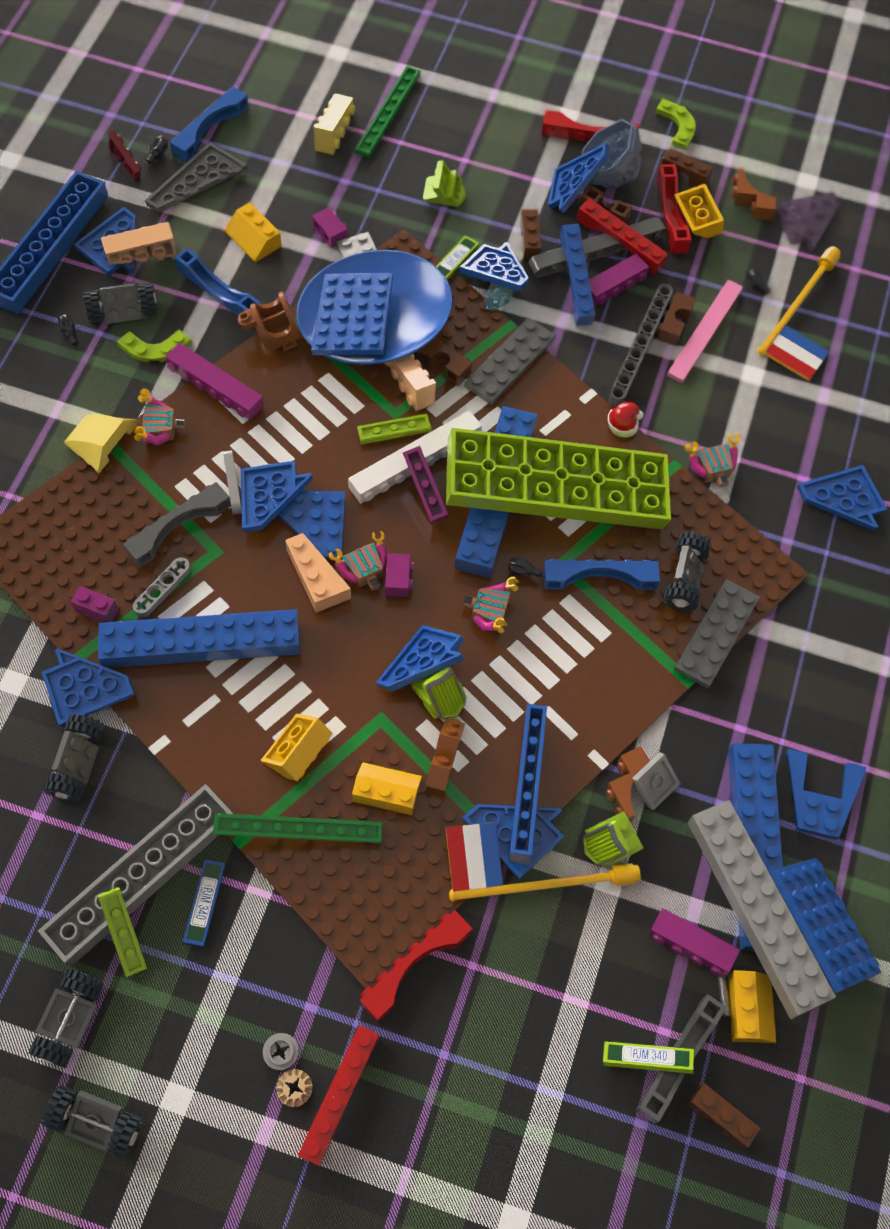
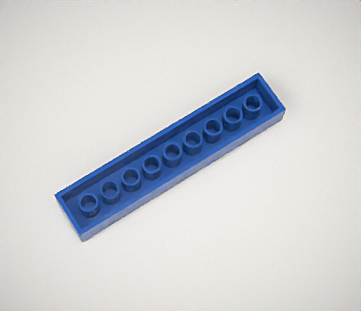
[0,171,108,314]
[454,406,538,578]
[98,609,300,668]
[728,743,785,952]

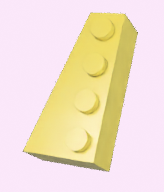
[314,94,355,155]

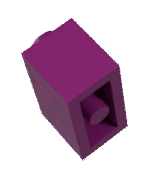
[312,207,348,249]
[385,553,414,597]
[70,586,119,623]

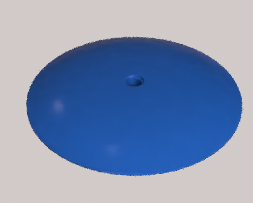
[297,250,452,364]

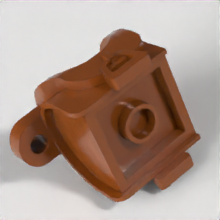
[238,291,303,351]

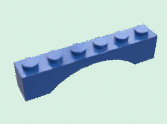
[170,86,249,163]
[560,224,595,326]
[175,248,261,316]
[543,559,660,590]

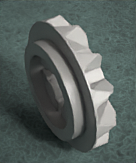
[263,1033,299,1071]

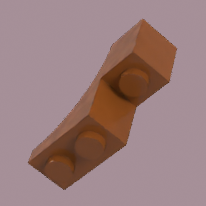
[731,168,776,221]
[425,718,465,791]
[606,746,650,822]

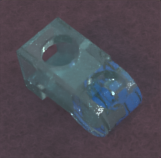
[484,285,514,311]

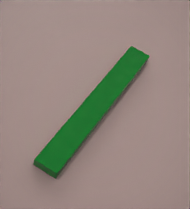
[355,66,421,159]
[213,813,383,843]

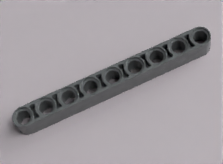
[528,217,667,278]
[608,284,673,408]

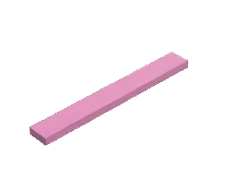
[667,280,743,383]

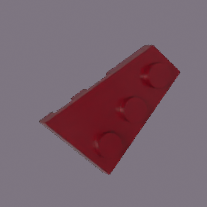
[108,130,141,181]

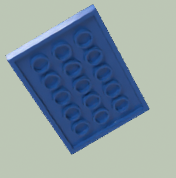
[311,273,393,355]
[769,858,882,993]

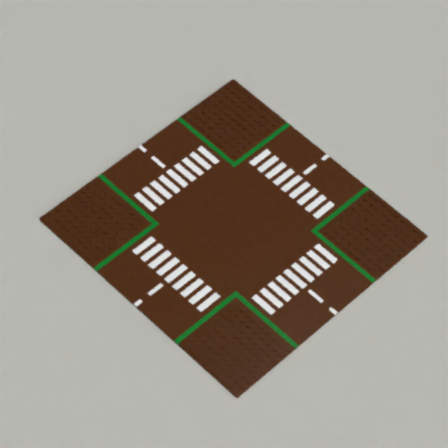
[0,230,808,989]

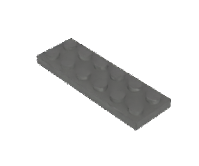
[464,317,556,405]
[674,579,760,689]

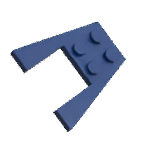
[786,749,867,840]

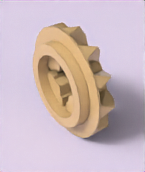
[276,1069,312,1107]

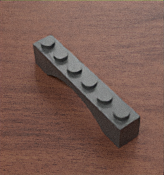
[123,482,231,568]
[635,994,726,1124]

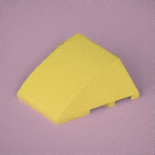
[64,414,140,473]

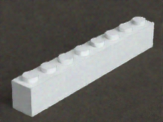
[348,410,482,504]

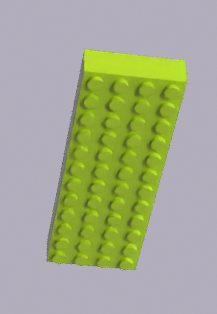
[446,428,671,530]

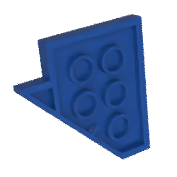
[548,143,610,214]
[74,207,136,276]
[462,804,564,880]

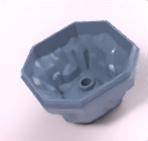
[582,119,642,188]

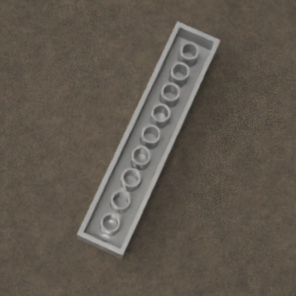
[38,784,233,967]
[688,800,836,1019]

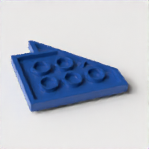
[460,242,529,292]
[240,461,313,532]
[797,465,887,531]
[277,490,345,560]
[376,625,465,692]
[41,648,136,727]

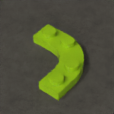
[655,99,696,151]
[116,330,192,363]

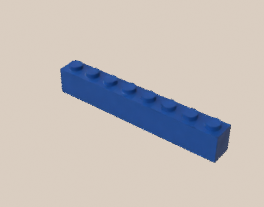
[508,704,547,865]

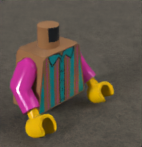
[134,388,186,446]
[685,433,741,488]
[329,531,387,591]
[463,577,519,633]

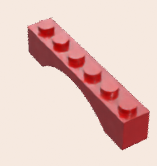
[541,110,639,143]
[656,164,691,254]
[577,198,668,276]
[360,910,473,1023]
[298,1025,379,1167]

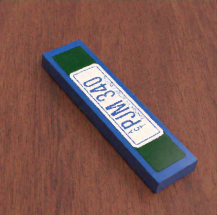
[183,859,226,947]

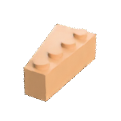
[101,222,177,265]
[384,353,436,411]
[285,533,351,612]

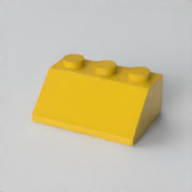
[674,184,724,238]
[225,202,282,263]
[261,713,333,781]
[352,763,422,815]
[728,970,776,1043]

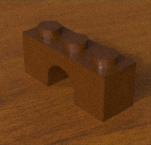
[661,148,713,187]
[579,185,632,224]
[520,209,541,262]
[656,292,696,346]
[417,338,472,386]
[686,1083,761,1149]

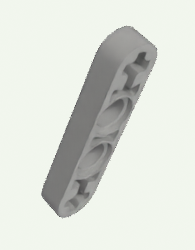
[223,450,242,515]
[133,557,191,618]

